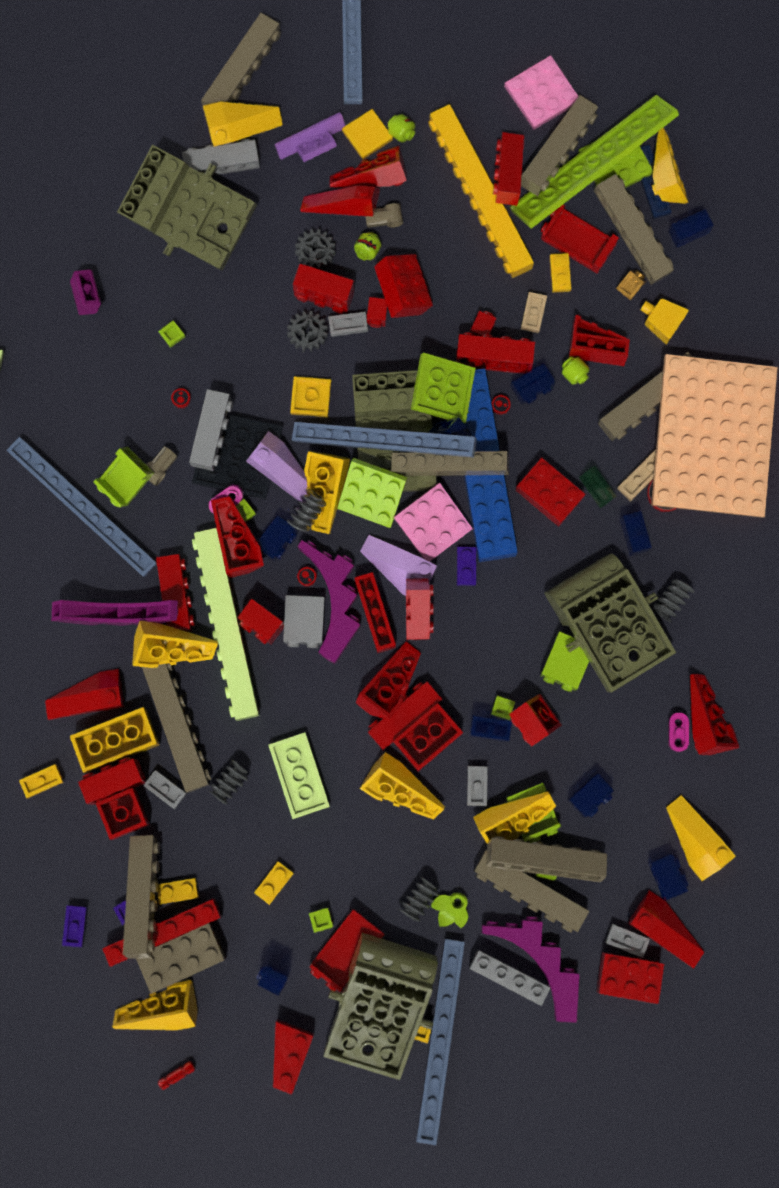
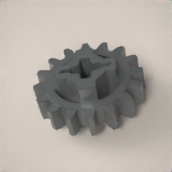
[295,229,335,270]
[287,311,328,352]

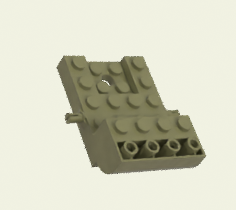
[117,145,257,271]
[352,370,446,492]
[544,554,676,693]
[324,933,438,1080]

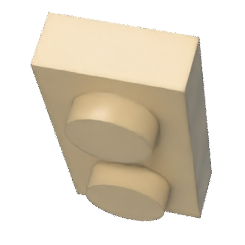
[521,292,547,333]

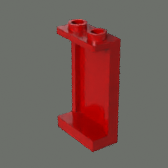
[540,204,619,274]
[309,909,384,992]

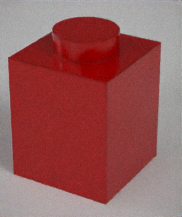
[367,297,388,328]
[470,311,496,336]

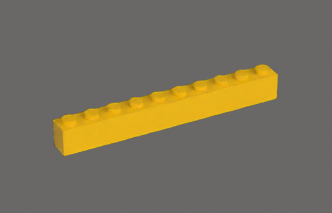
[428,104,534,278]

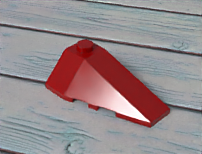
[300,186,380,217]
[45,669,125,720]

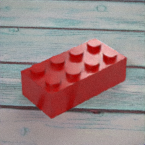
[456,333,535,374]

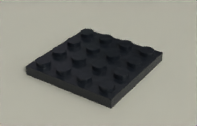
[192,414,283,500]

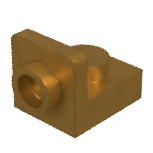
[616,270,647,300]

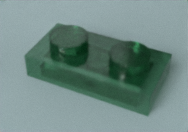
[579,466,617,509]

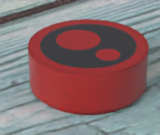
[171,388,191,408]
[491,395,511,415]
[297,567,317,587]

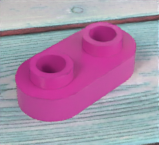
[209,484,244,514]
[668,713,689,752]

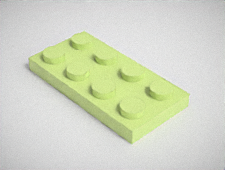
[268,733,330,819]

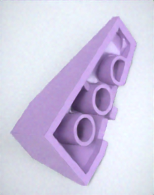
[246,431,308,502]
[360,535,437,596]

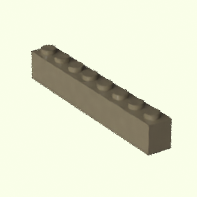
[142,663,211,793]

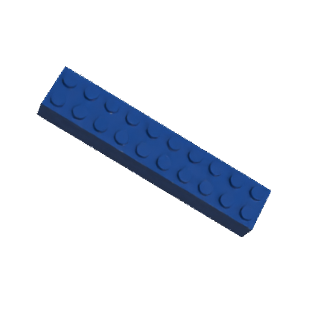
[454,369,518,562]

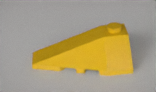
[203,101,283,147]
[652,127,688,204]
[304,451,350,534]
[132,621,218,668]
[360,752,445,820]
[473,792,556,844]
[666,795,736,881]
[112,980,198,1030]

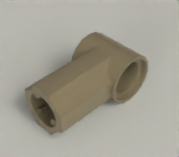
[366,203,403,228]
[146,446,178,486]

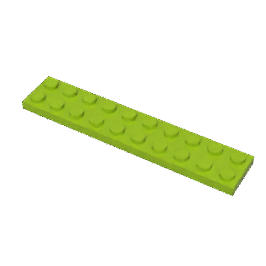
[510,95,679,228]

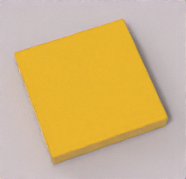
[342,109,393,159]
[290,376,331,417]

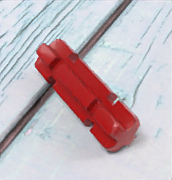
[158,1061,195,1090]

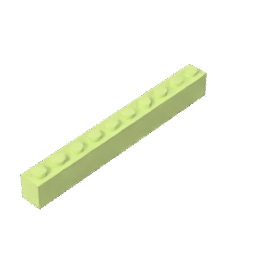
[192,528,259,721]

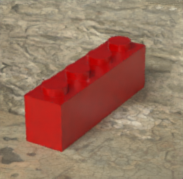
[492,132,524,206]
[156,554,195,632]
[354,572,396,654]
[368,682,442,750]

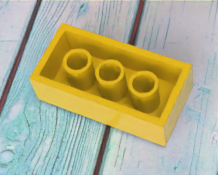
[70,707,160,774]

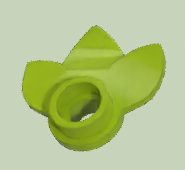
[431,892,468,928]

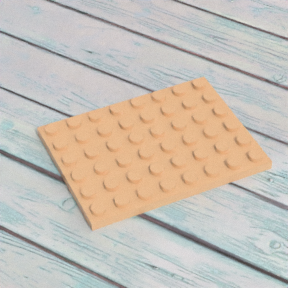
[651,354,777,518]

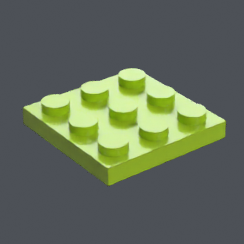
[578,142,653,188]
[411,353,475,424]
[337,458,408,528]

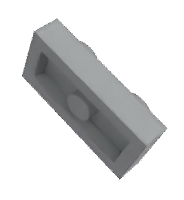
[328,312,368,337]
[467,766,487,806]
[143,770,187,809]
[605,924,650,958]

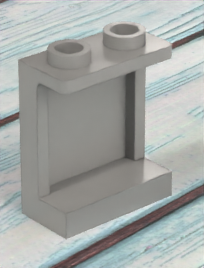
[283,595,325,648]

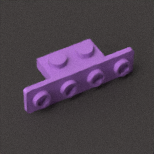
[275,112,345,162]

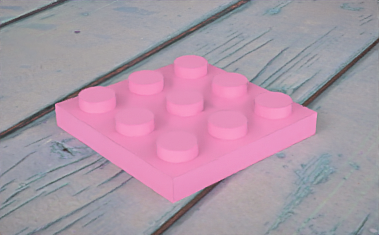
[504,56,579,130]
[393,483,473,562]

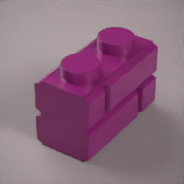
[70,270,101,315]

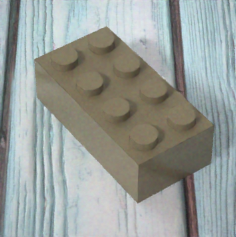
[136,922,227,994]

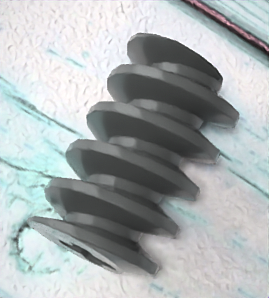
[287,489,326,532]
[653,580,695,622]
[208,760,249,804]
[398,877,439,922]

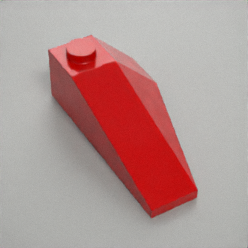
[329,146,407,187]
[211,496,264,578]
[356,642,421,720]
[690,674,739,755]
[628,890,704,969]

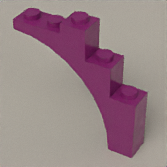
[298,540,361,665]
[51,600,178,626]
[481,916,579,1023]

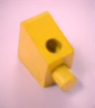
[640,299,689,345]

